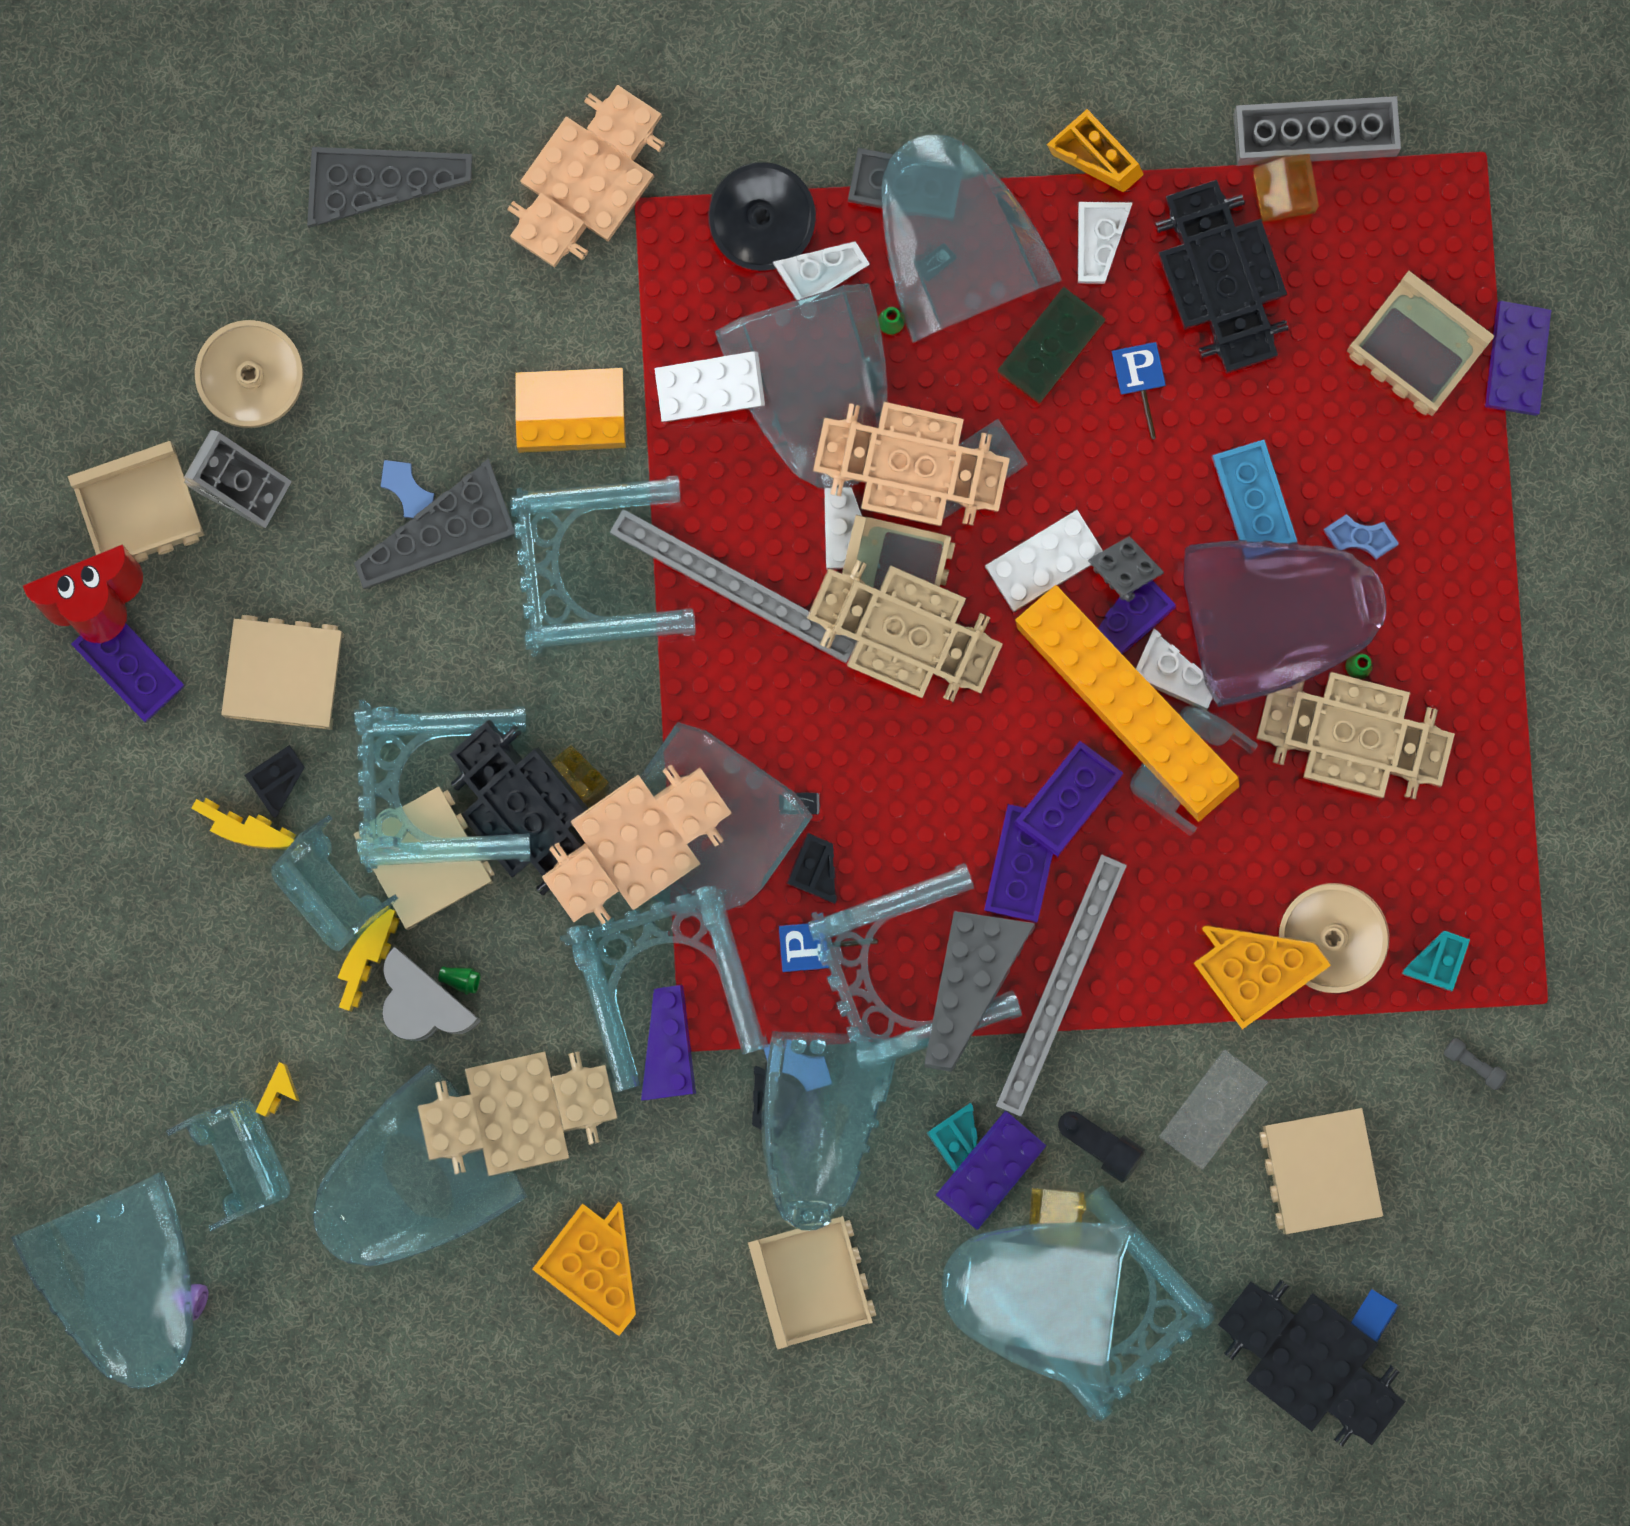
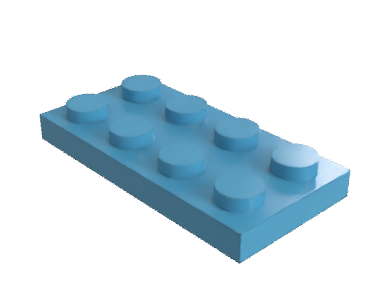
[1212,440,1297,559]

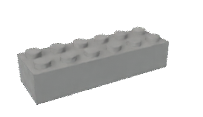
[1233,96,1401,166]

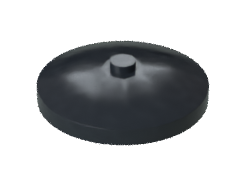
[708,162,816,271]

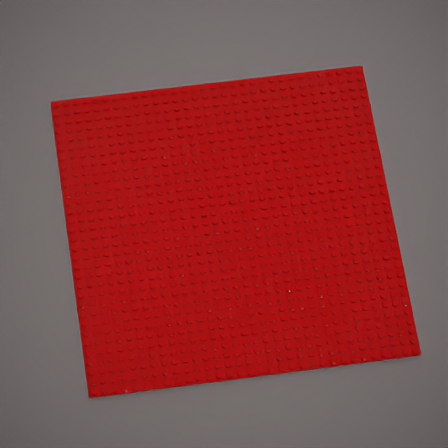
[635,152,1548,1052]

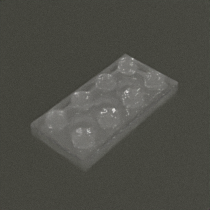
[1158,1049,1268,1170]

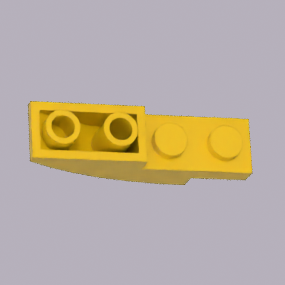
[191,798,300,849]
[338,909,400,1012]

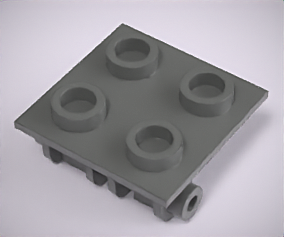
[1088,536,1164,602]

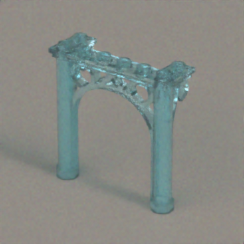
[510,475,695,656]
[354,700,531,872]
[808,863,1022,1073]
[560,885,769,1093]
[981,1185,1216,1422]

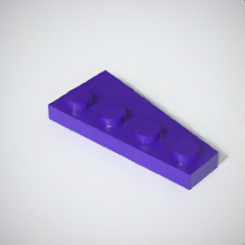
[1098,580,1176,655]
[641,985,696,1101]

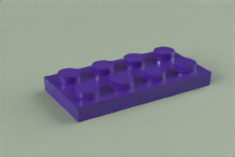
[1485,301,1551,416]
[71,623,185,723]
[1014,741,1123,857]
[984,804,1053,923]
[936,1111,1046,1230]

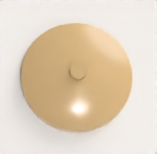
[195,320,304,428]
[1279,883,1389,993]

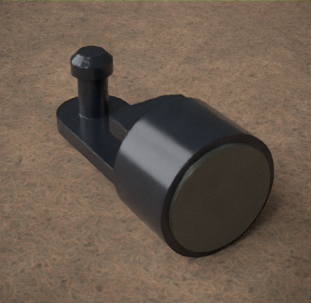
[1058,1111,1146,1183]

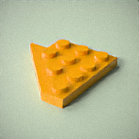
[1194,925,1331,1029]
[533,1202,636,1336]

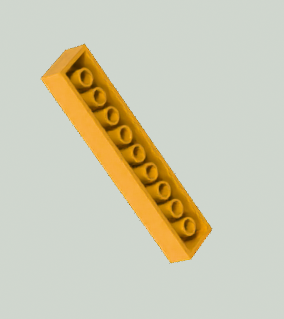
[1015,585,1239,822]

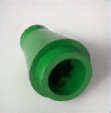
[878,307,905,334]
[1346,653,1373,680]
[438,966,481,995]

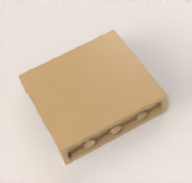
[68,441,204,563]
[221,615,344,730]
[353,787,495,930]
[1259,1108,1383,1234]
[748,1216,876,1349]

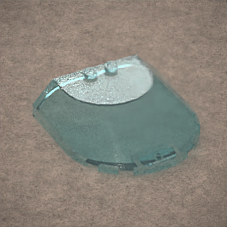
[640,722,813,915]

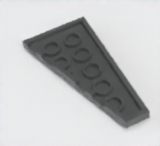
[307,147,473,228]
[354,458,516,589]
[924,911,1035,1072]

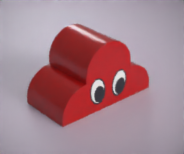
[23,544,143,643]

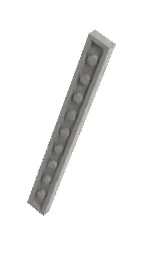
[610,509,857,663]
[996,855,1127,1117]

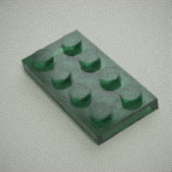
[997,287,1106,405]

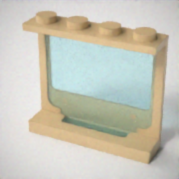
[1347,271,1494,416]
[842,514,955,590]

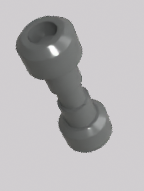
[1444,1038,1507,1090]

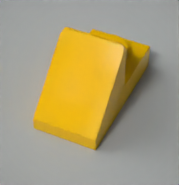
[255,1062,299,1117]

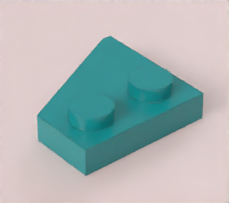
[1402,931,1470,991]
[927,1103,978,1173]

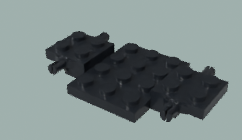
[1155,180,1289,374]
[449,720,589,895]
[1218,1279,1406,1447]

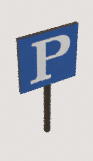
[1111,342,1166,440]
[779,922,878,972]

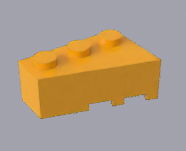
[1047,109,1144,192]

